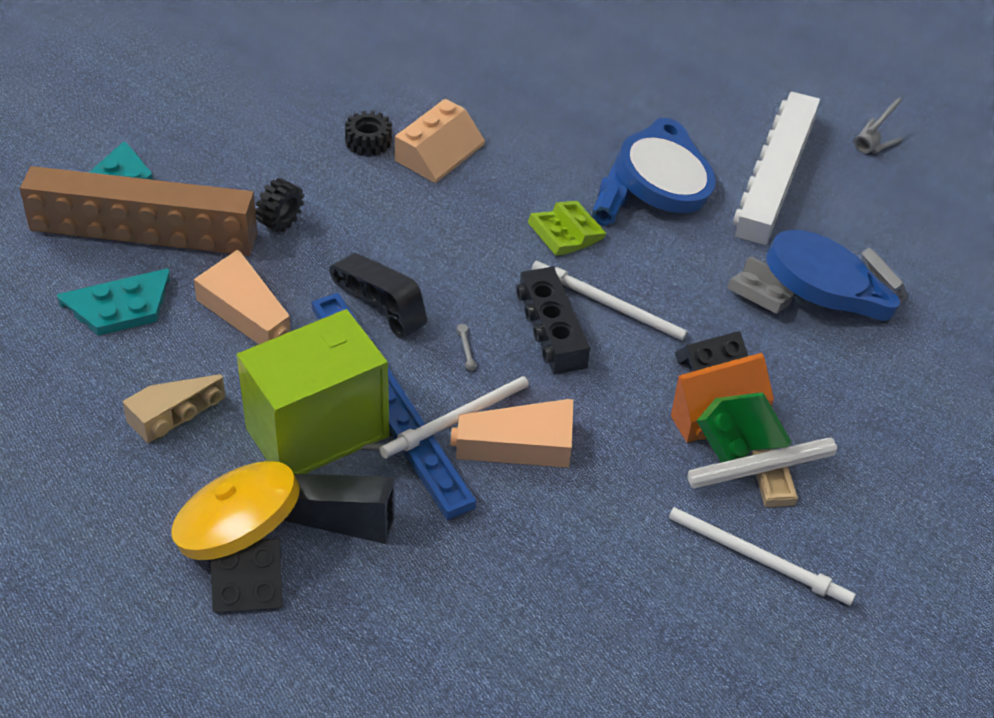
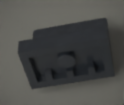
[674,331,748,371]
[211,539,283,612]

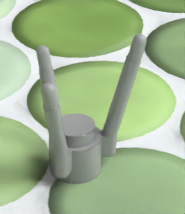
[854,97,903,155]

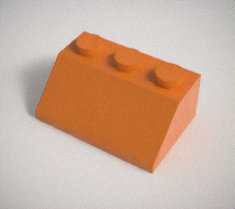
[671,353,774,443]

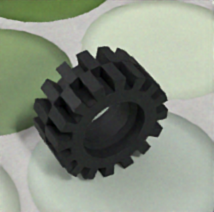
[345,110,392,157]
[255,178,305,233]

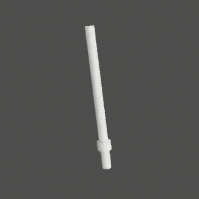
[532,260,688,341]
[379,376,529,459]
[669,507,856,606]

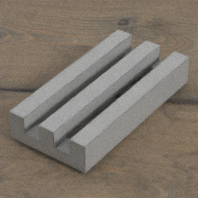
[861,248,907,303]

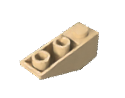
[122,374,225,443]

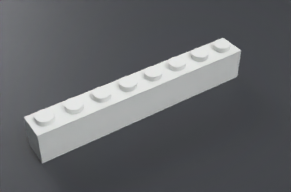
[733,91,820,245]

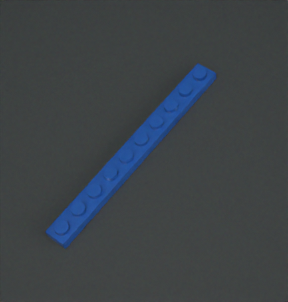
[311,293,476,520]

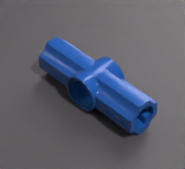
[592,162,630,226]

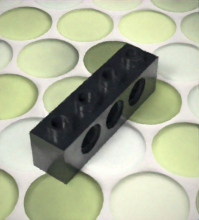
[516,266,590,375]

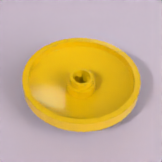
[171,461,300,560]

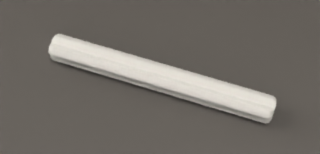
[687,437,837,488]

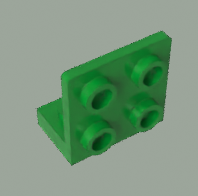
[696,392,792,463]

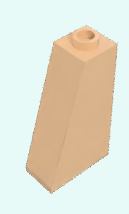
[194,250,291,344]
[450,399,573,468]

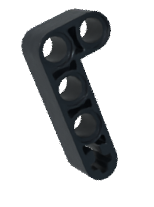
[329,252,427,339]

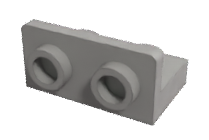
[727,256,795,314]

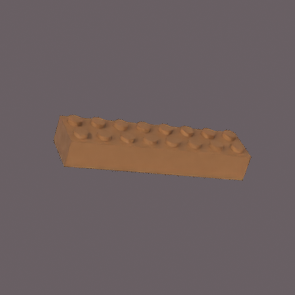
[19,166,258,256]

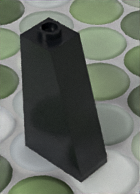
[283,474,395,544]

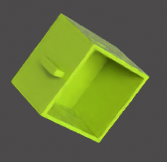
[236,309,390,474]

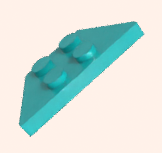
[88,141,153,180]
[57,268,171,336]

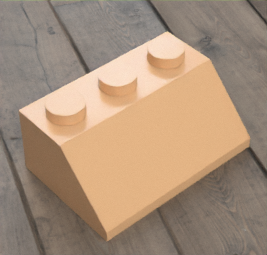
[395,99,485,183]

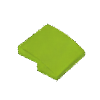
[528,201,606,256]

